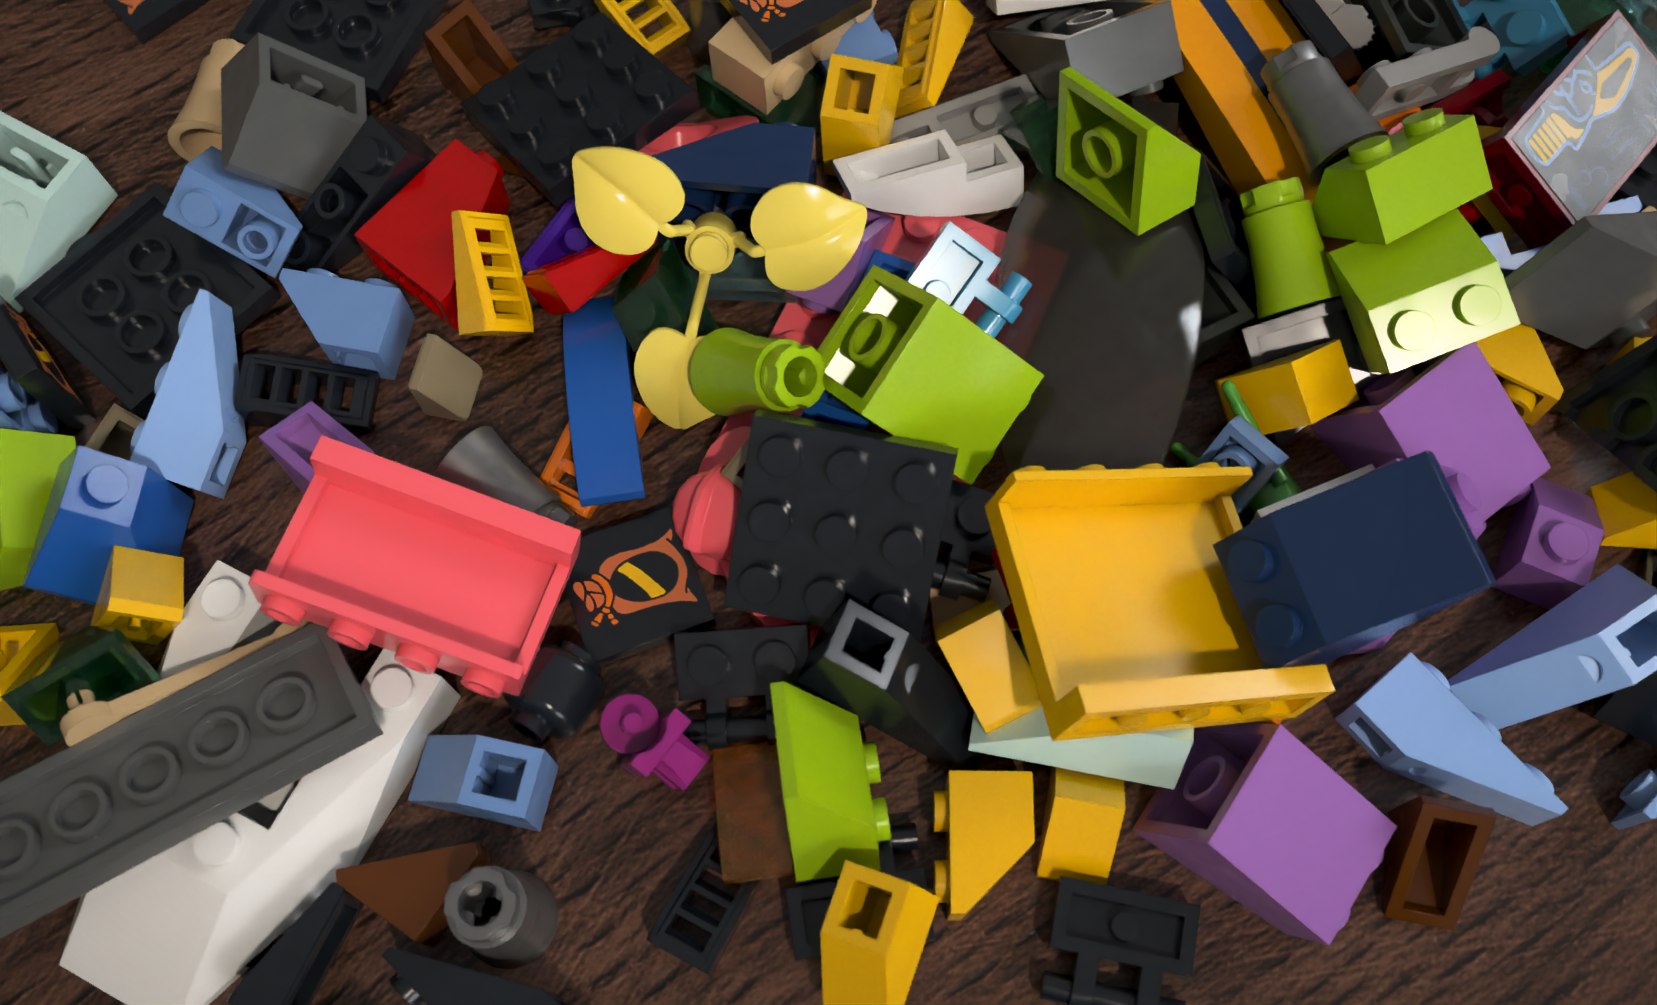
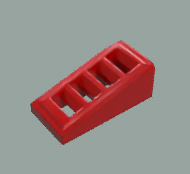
[522,237,658,314]

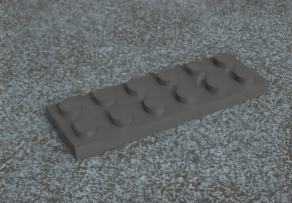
[0,623,384,939]

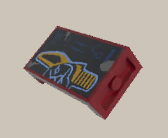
[1481,9,1657,249]

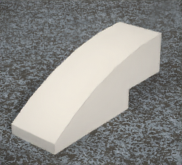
[832,129,1024,217]

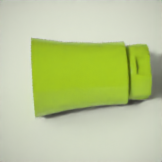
[1239,177,1341,320]
[690,327,826,416]

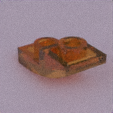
[712,743,794,884]

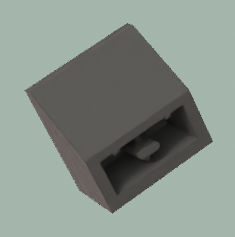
[221,32,367,200]

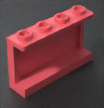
[248,435,581,698]

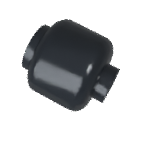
[503,640,604,743]

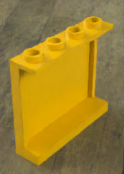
[984,462,1335,742]

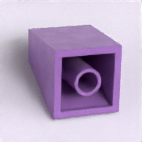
[1310,342,1551,529]
[1132,722,1397,945]

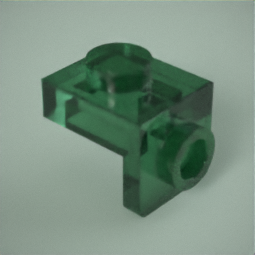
[997,94,1059,180]

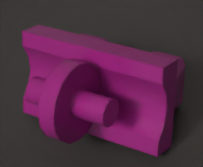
[599,694,710,791]

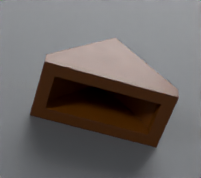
[422,0,519,101]
[1382,795,1497,930]
[336,841,493,947]

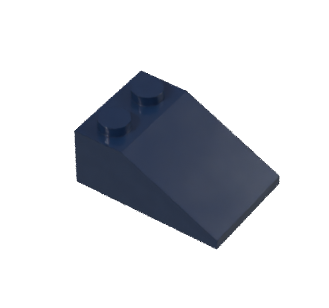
[652,122,817,249]
[1213,450,1497,669]

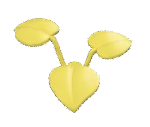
[572,146,867,430]

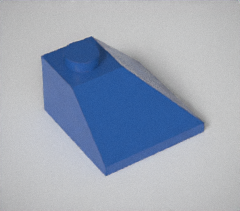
[22,445,194,606]

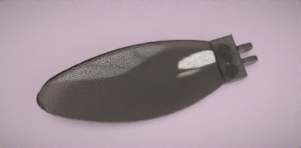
[994,94,1205,476]

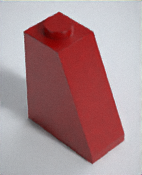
[354,138,510,330]

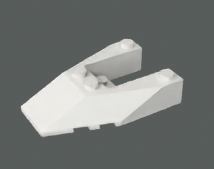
[59,560,461,1005]

